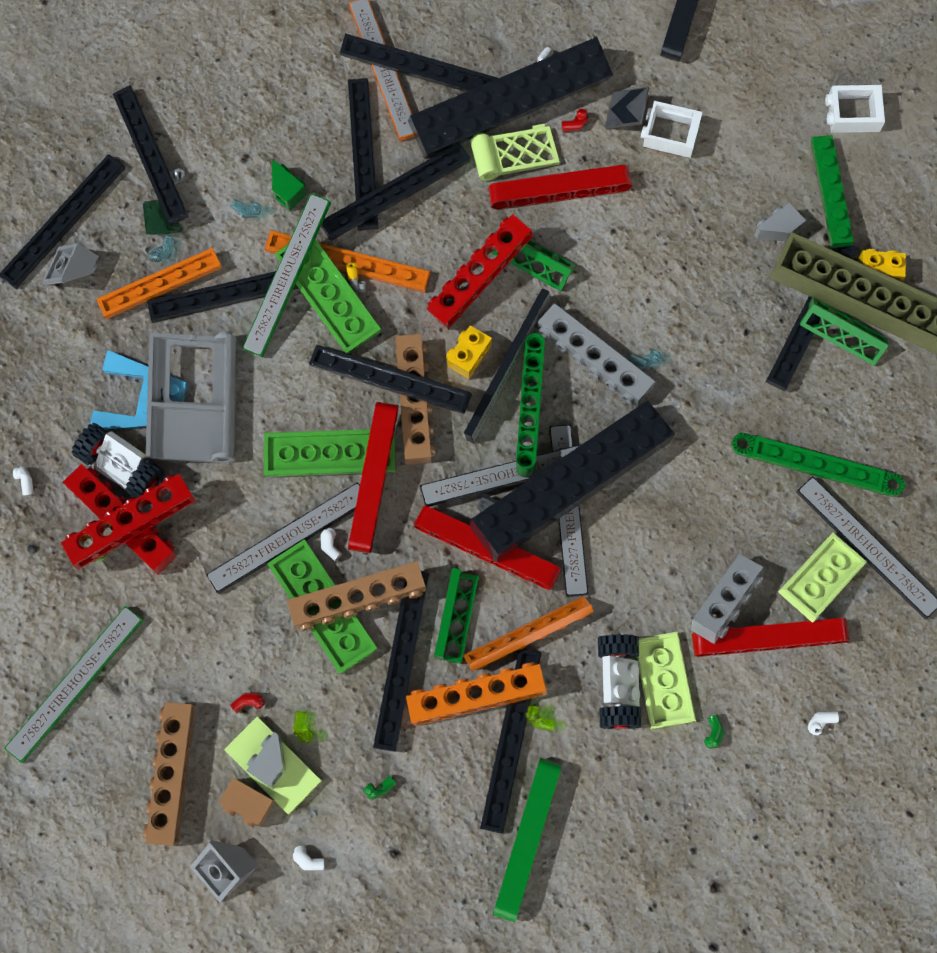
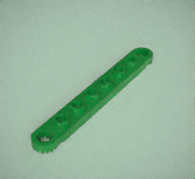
[731,432,905,497]

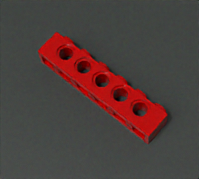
[426,214,533,330]
[62,464,177,575]
[60,474,196,570]

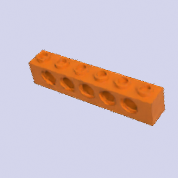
[406,662,548,727]

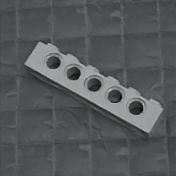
[537,303,655,407]

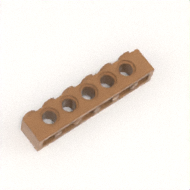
[395,334,436,465]
[287,561,426,631]
[143,702,196,846]

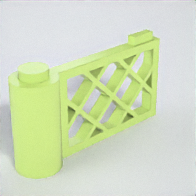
[470,124,560,181]

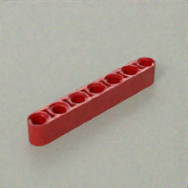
[488,165,633,210]
[348,402,399,554]
[413,506,561,590]
[692,618,850,657]

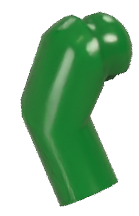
[704,714,725,749]
[363,775,397,800]

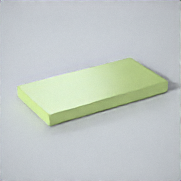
[778,532,867,623]
[636,632,696,730]
[224,717,322,815]

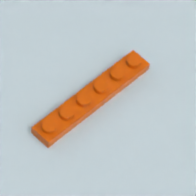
[96,247,222,320]
[463,596,594,672]

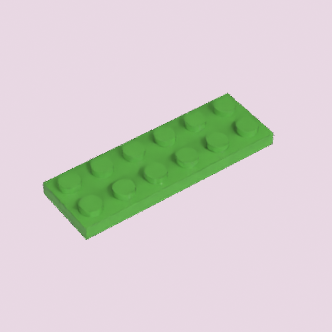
[275,239,382,354]
[264,429,396,477]
[267,539,378,675]

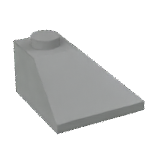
[42,243,99,285]
[190,841,258,903]

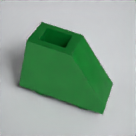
[272,160,307,211]

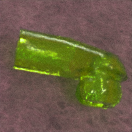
[526,705,555,732]
[293,711,315,744]

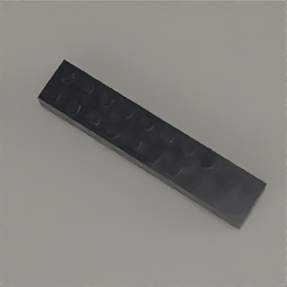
[408,37,613,159]
[469,400,675,562]

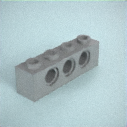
[691,554,763,644]

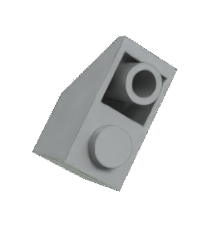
[754,203,806,242]
[246,732,286,789]

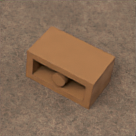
[218,778,276,828]

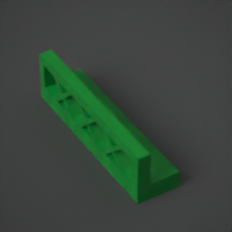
[490,236,577,292]
[799,297,889,366]
[434,568,479,664]

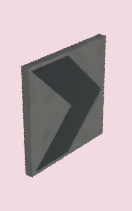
[605,87,649,129]

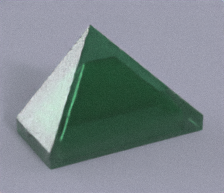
[143,200,183,234]

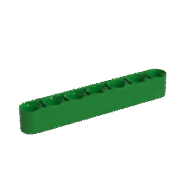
[516,333,545,477]
[493,757,562,923]

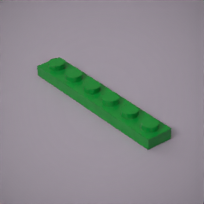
[811,135,854,248]

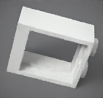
[825,85,885,133]
[640,101,702,158]

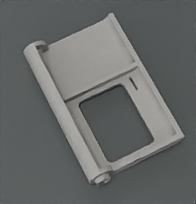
[146,331,236,463]

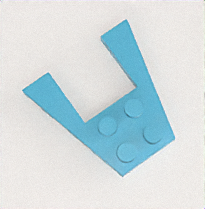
[90,350,188,432]

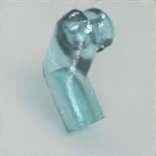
[230,199,261,218]
[148,236,174,262]
[629,350,661,369]

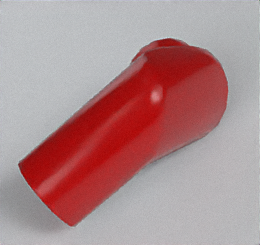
[562,109,589,132]
[230,692,265,713]

